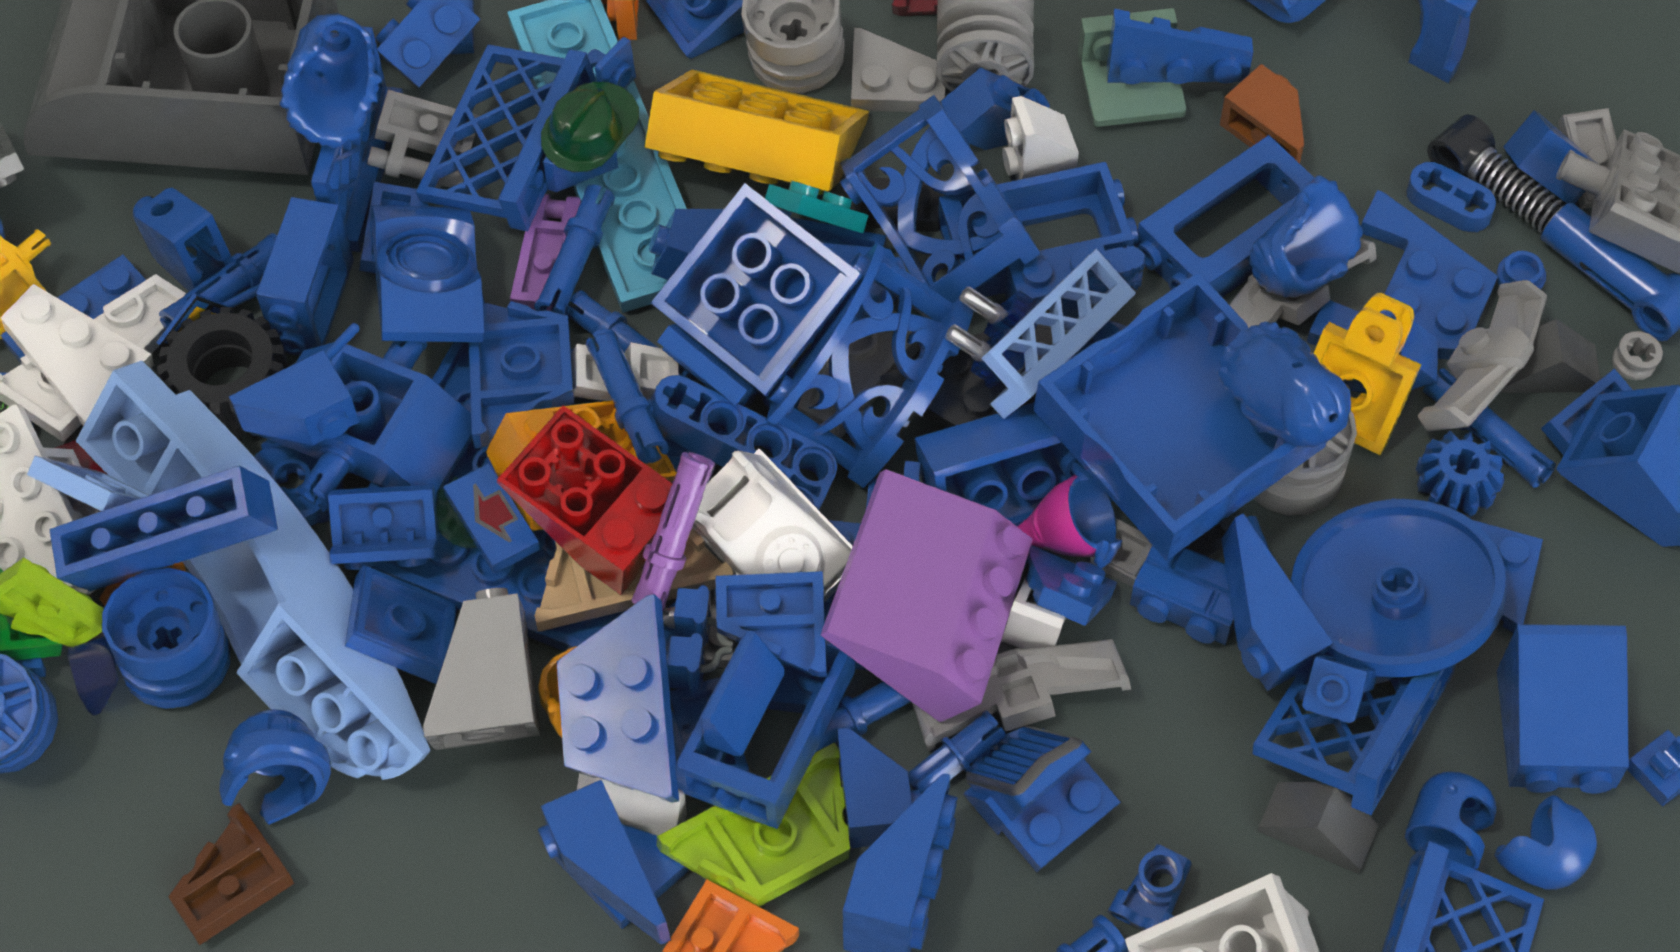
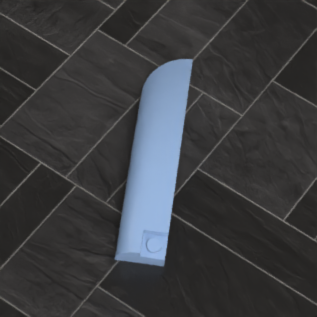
[76,360,430,780]

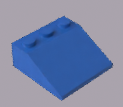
[651,183,863,396]

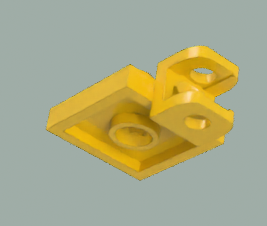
[1313,293,1422,455]

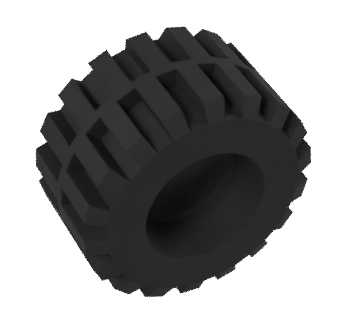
[157,307,290,443]

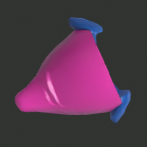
[1017,462,1122,569]

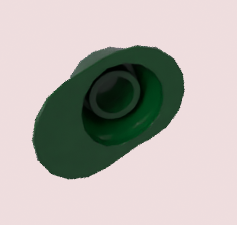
[541,82,639,172]

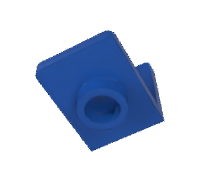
[587,37,636,89]

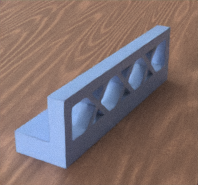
[981,249,1136,419]

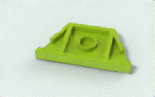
[656,743,850,907]

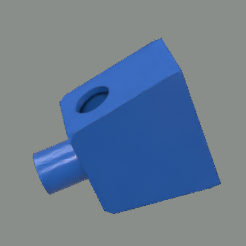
[133,187,231,291]

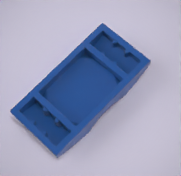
[371,205,484,342]

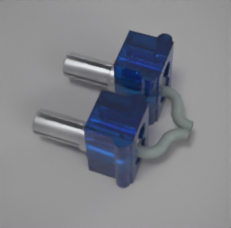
[945,286,1041,388]

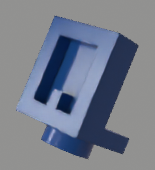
[1302,654,1377,723]

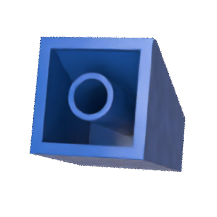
[1556,385,1680,547]
[1496,624,1629,794]

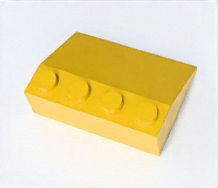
[644,69,870,195]

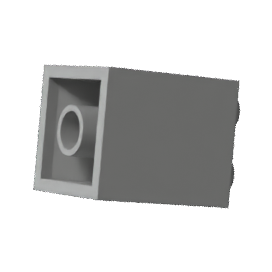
[423,588,541,750]

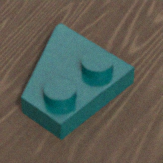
[765,180,869,234]

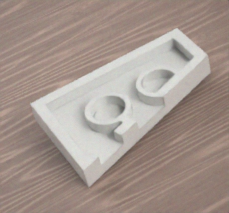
[1,284,154,426]

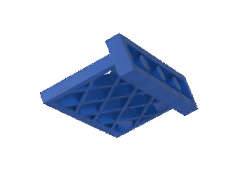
[311,26,403,252]
[416,45,597,231]
[1252,664,1456,815]
[1381,841,1544,952]

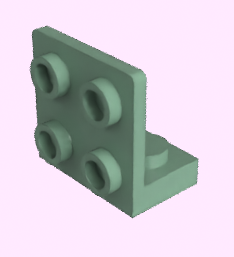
[1078,8,1187,127]

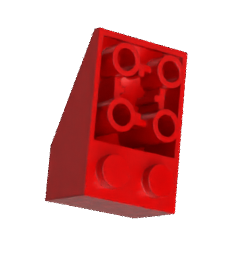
[497,405,673,595]

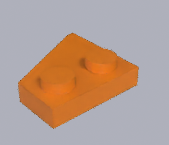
[662,879,799,952]

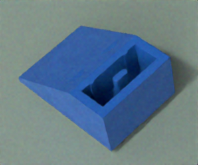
[843,773,958,952]

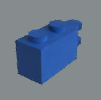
[1004,241,1146,319]

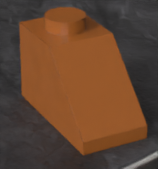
[1220,64,1304,164]

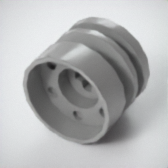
[741,0,845,94]
[936,0,1034,91]
[1253,410,1357,516]

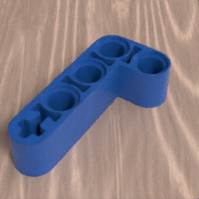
[651,375,837,510]

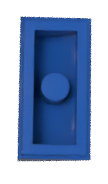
[700,630,784,756]

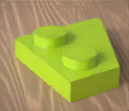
[0,557,104,649]

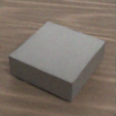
[1090,518,1152,587]

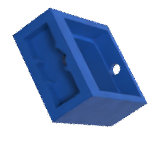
[256,197,354,355]

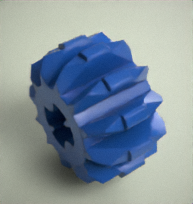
[1416,430,1504,518]

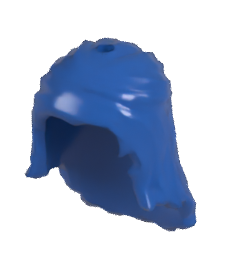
[279,13,382,149]
[1249,175,1363,298]
[1217,321,1351,448]

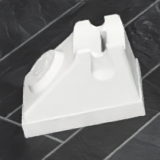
[692,449,853,602]
[1125,873,1320,952]

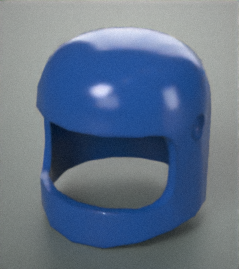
[1405,771,1497,869]

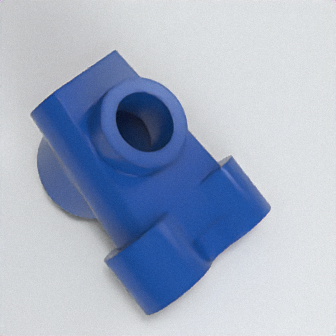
[1107,844,1192,931]

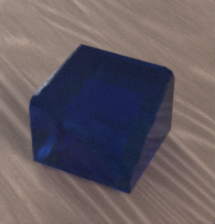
[67,637,118,716]

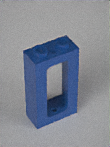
[1135,135,1314,297]
[938,162,1139,297]
[676,640,855,829]

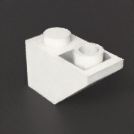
[1002,96,1079,180]

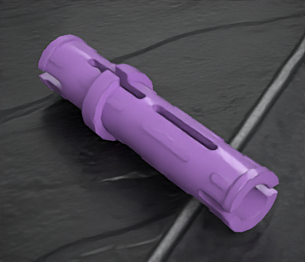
[632,452,715,612]

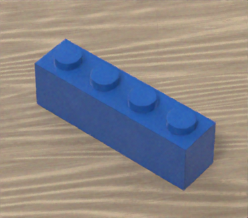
[49,465,278,592]

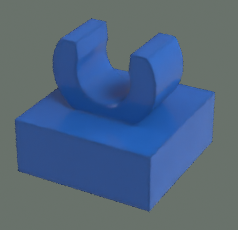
[1627,730,1680,807]

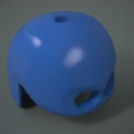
[1494,795,1597,890]

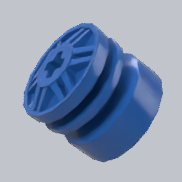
[102,568,231,709]
[0,654,58,774]

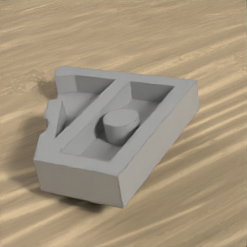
[851,28,945,112]

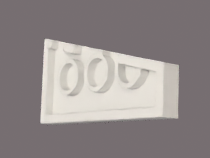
[0,274,186,442]

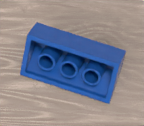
[915,402,1113,526]

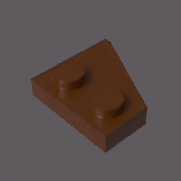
[168,802,295,945]

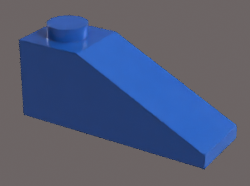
[1221,513,1333,691]
[537,779,671,945]

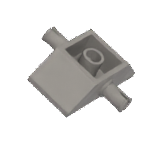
[1556,129,1680,273]

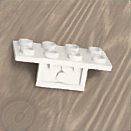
[0,405,101,595]

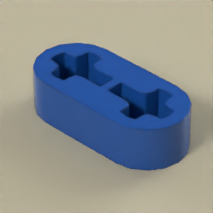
[1406,162,1496,232]

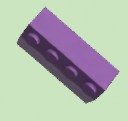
[821,469,1033,722]

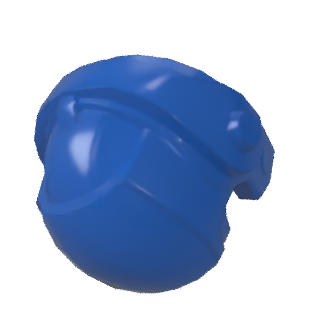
[219,709,331,825]

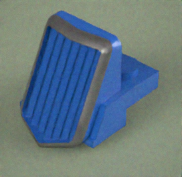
[963,726,1120,873]

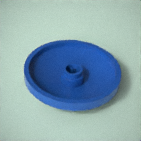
[1291,499,1506,678]

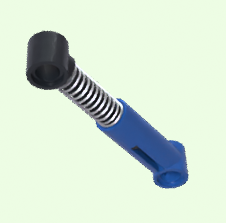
[1427,114,1680,341]

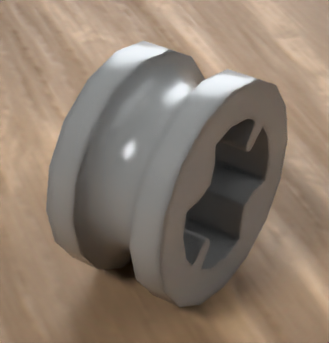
[1612,331,1663,381]

